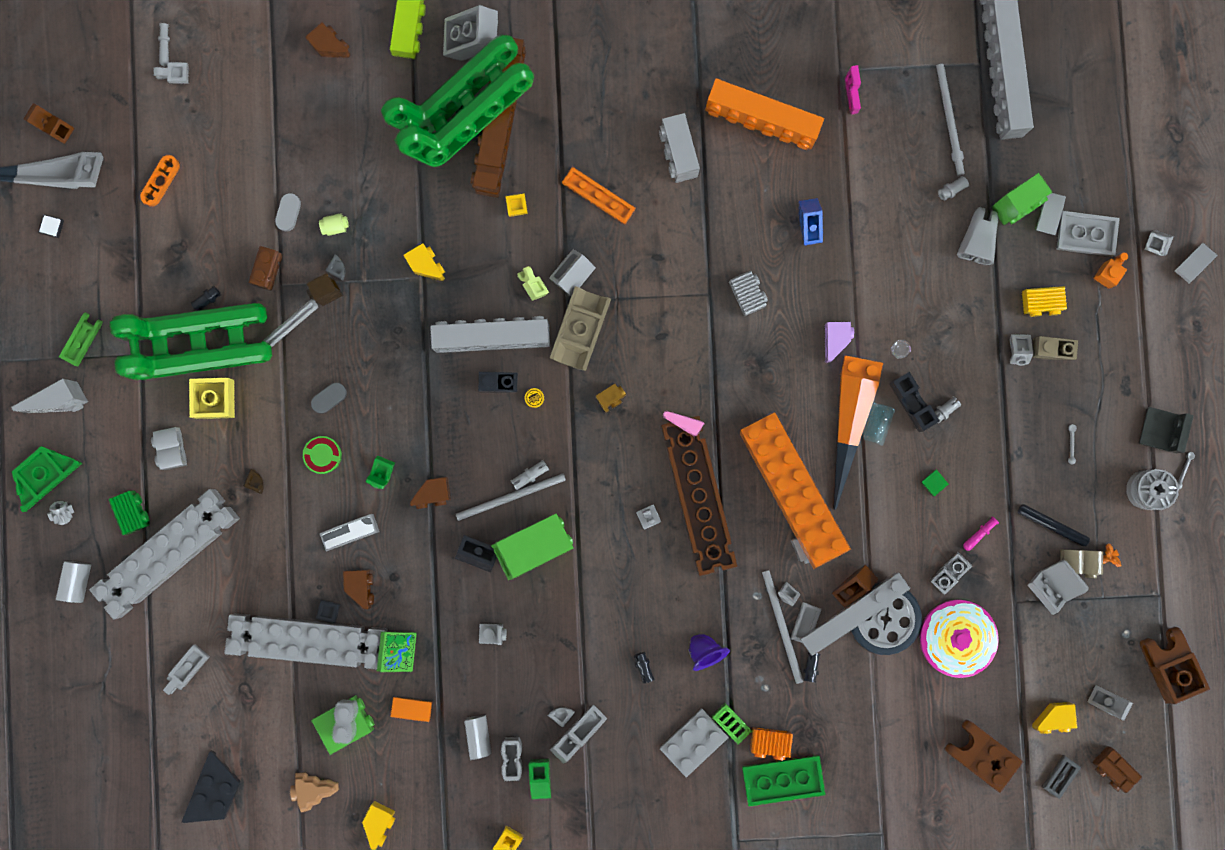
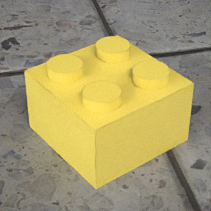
[189,378,235,419]

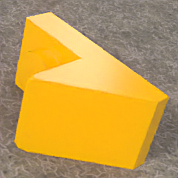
[492,826,523,850]

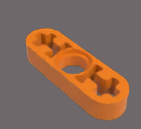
[140,155,180,207]

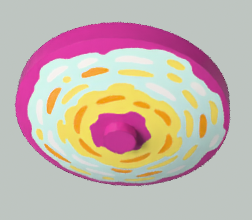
[920,600,998,678]

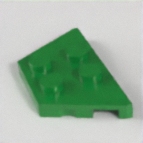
[12,446,82,512]

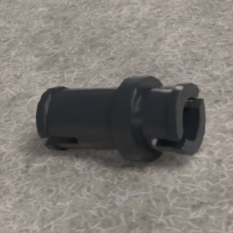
[191,286,221,311]
[634,652,655,684]
[803,652,820,683]

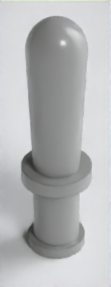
[158,23,170,66]

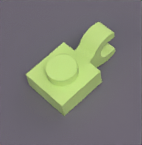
[517,266,549,301]

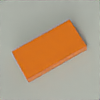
[391,697,432,722]

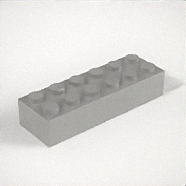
[431,316,550,353]

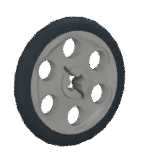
[851,582,922,655]

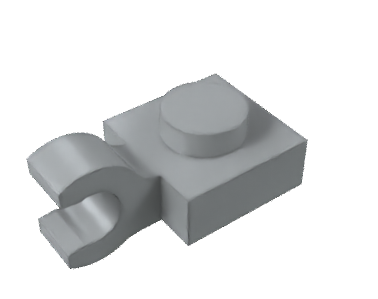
[154,62,188,83]

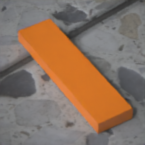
[562,167,635,225]

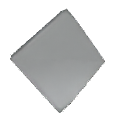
[1145,230,1174,256]

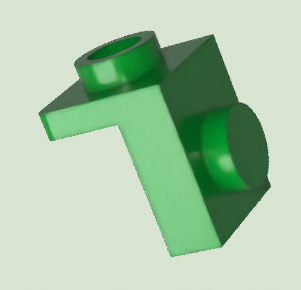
[366,455,395,489]

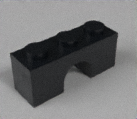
[889,372,940,432]

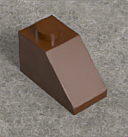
[832,565,878,608]

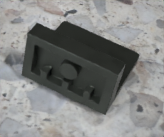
[1139,407,1194,454]

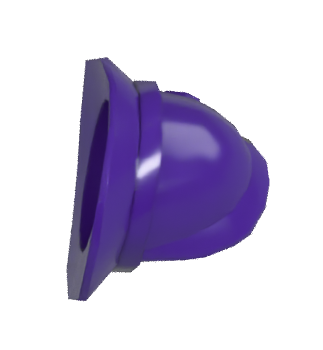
[689,634,730,671]

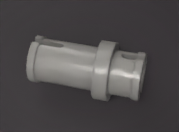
[938,176,969,201]
[934,396,961,423]

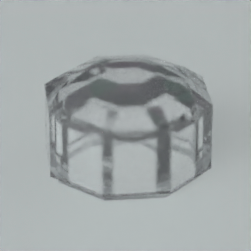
[891,340,911,359]

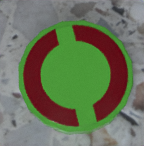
[303,436,342,474]

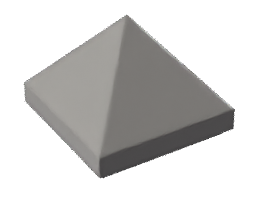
[778,582,800,606]

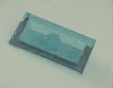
[861,402,895,446]

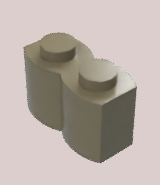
[1060,549,1103,578]

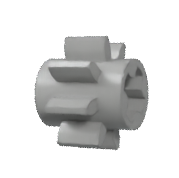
[47,501,74,525]

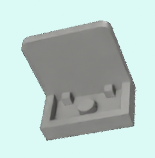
[1028,560,1088,615]

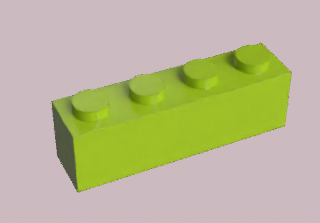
[390,0,425,59]

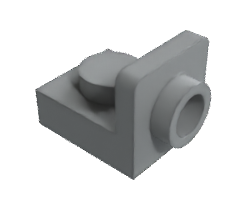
[1010,335,1033,365]
[479,623,507,645]

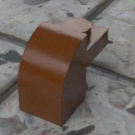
[24,103,75,144]

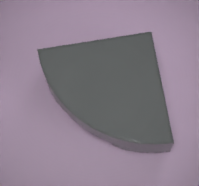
[325,255,346,281]

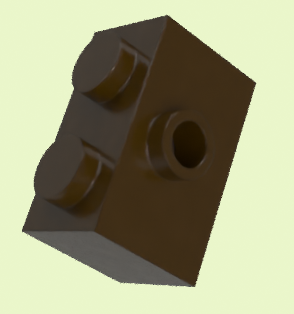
[306,273,343,306]

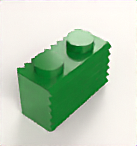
[108,491,149,535]

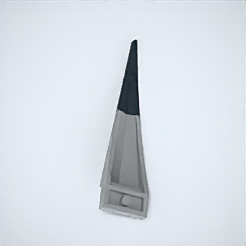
[0,152,103,189]

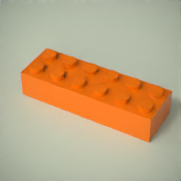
[705,79,824,150]

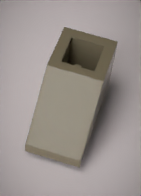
[1032,336,1078,360]

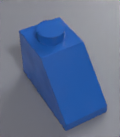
[799,198,823,245]

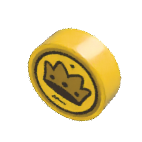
[525,388,544,408]

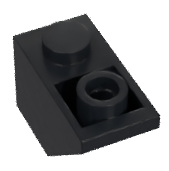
[478,372,518,393]

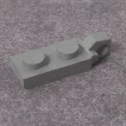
[163,644,210,695]

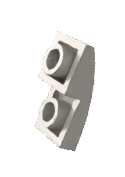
[1036,193,1066,235]
[1175,243,1218,284]
[930,552,972,595]

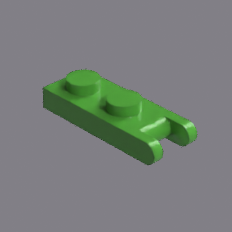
[59,312,103,367]

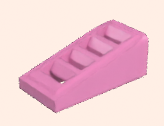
[663,411,704,436]

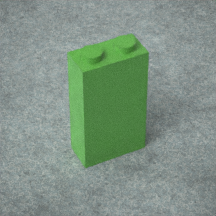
[491,513,573,581]

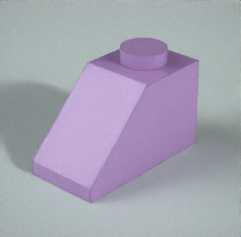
[825,322,854,363]

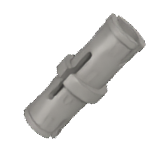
[510,460,549,490]

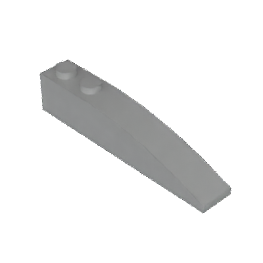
[800,573,910,656]

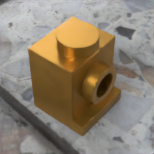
[596,384,626,413]

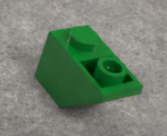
[529,758,551,799]

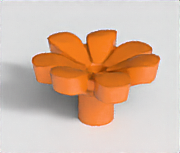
[1103,543,1122,567]

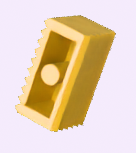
[1022,286,1067,317]

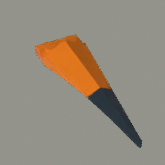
[833,355,883,510]

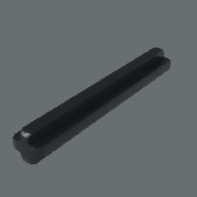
[1018,504,1090,547]

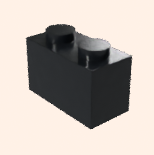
[455,535,497,573]

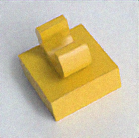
[506,194,528,217]

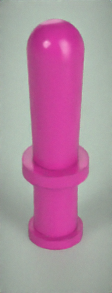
[963,516,999,551]

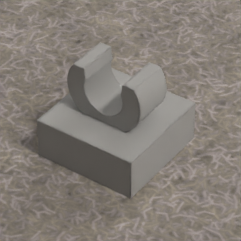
[636,504,661,530]

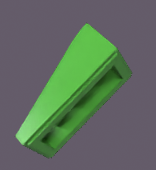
[711,703,752,744]

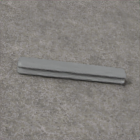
[263,300,318,347]

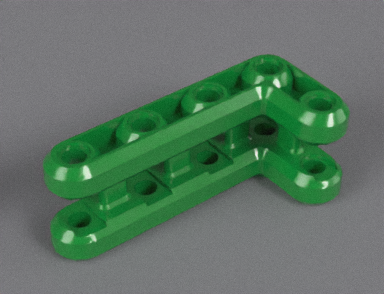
[381,35,534,167]
[109,303,272,380]

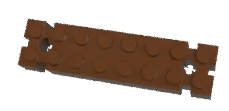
[471,38,526,198]
[661,416,738,576]

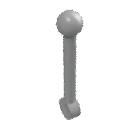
[1068,425,1077,464]
[1177,452,1195,489]

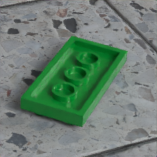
[742,755,825,807]

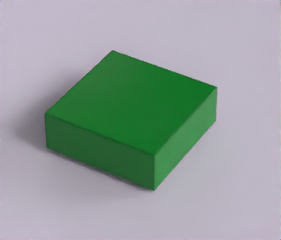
[921,469,949,497]

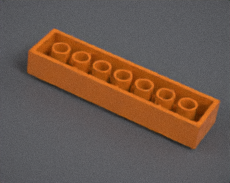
[740,412,850,569]

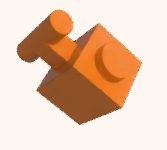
[1093,253,1128,289]

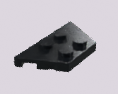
[182,750,241,823]

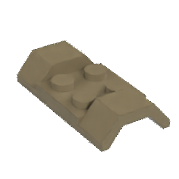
[550,286,611,371]

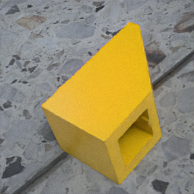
[404,244,445,281]
[1032,702,1077,734]
[363,801,396,850]

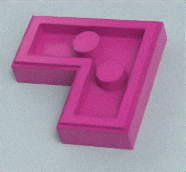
[845,65,861,114]

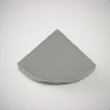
[548,707,575,727]

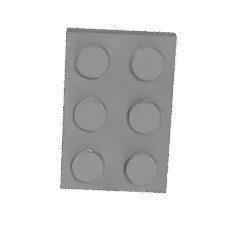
[1056,211,1119,257]
[660,708,729,777]

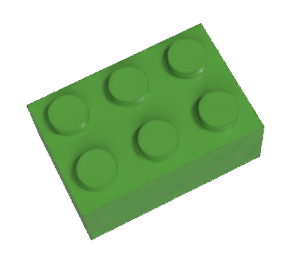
[991,173,1052,225]

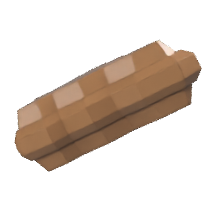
[290,772,339,812]

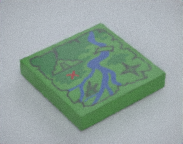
[377,632,416,672]

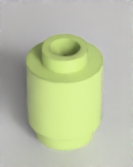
[319,213,349,236]

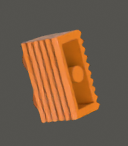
[750,727,793,760]

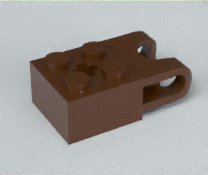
[1140,626,1210,704]
[944,719,1023,793]

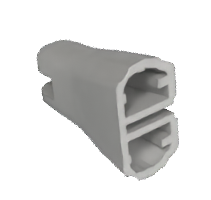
[957,207,998,265]

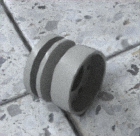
[1126,469,1179,510]

